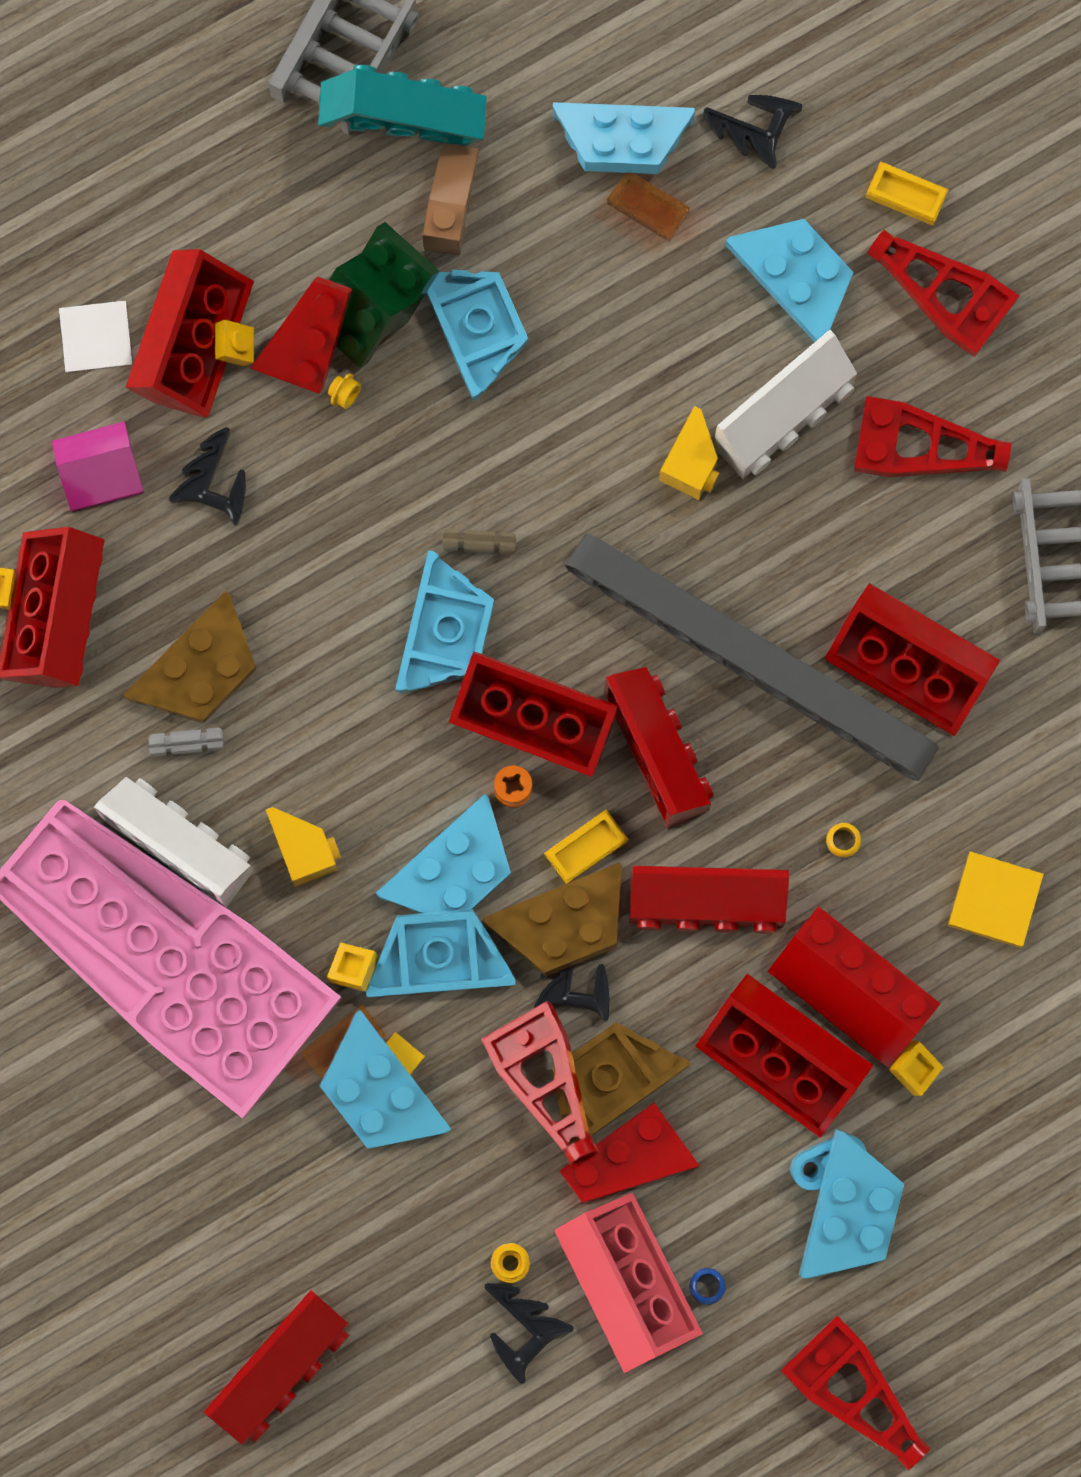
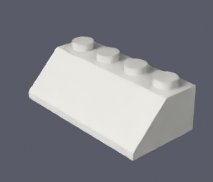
[713,330,857,479]
[94,777,253,908]

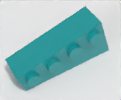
[318,65,487,146]

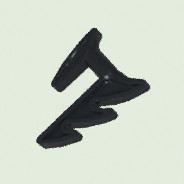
[704,95,802,169]
[169,427,246,526]
[534,964,610,1022]
[485,1283,574,1384]

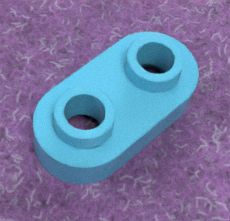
[790,1133,866,1190]

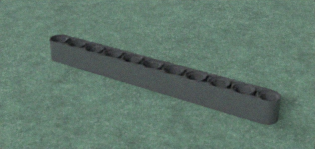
[565,534,939,781]

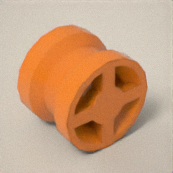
[494,765,532,808]

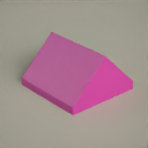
[52,421,144,513]

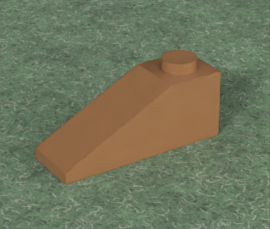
[423,143,479,255]

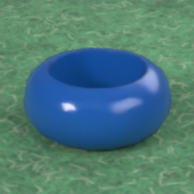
[689,1268,726,1305]

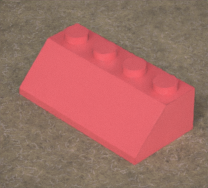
[554,1192,703,1373]

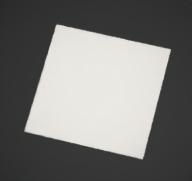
[59,301,132,372]

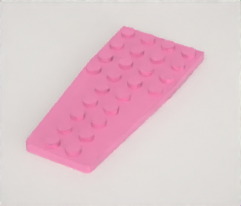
[0,800,342,1120]

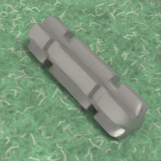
[149,728,224,757]

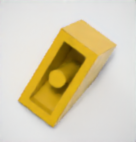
[659,406,720,500]
[266,807,341,887]

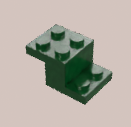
[329,222,440,368]

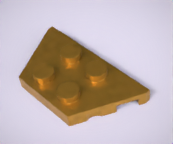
[123,590,257,723]
[483,862,622,977]
[553,1022,691,1144]

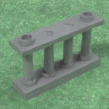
[268,0,420,135]
[1012,479,1081,635]

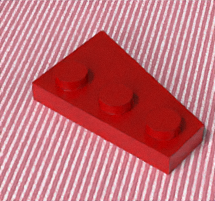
[250,276,352,394]
[559,1103,700,1203]

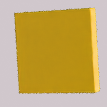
[947,851,1044,948]

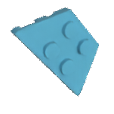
[552,102,695,174]
[725,219,854,342]
[426,269,528,401]
[395,550,494,694]
[376,794,511,914]
[366,909,516,997]
[320,1010,451,1149]
[799,1129,904,1279]

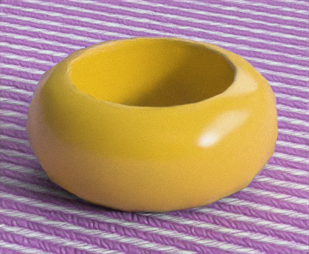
[826,823,862,858]

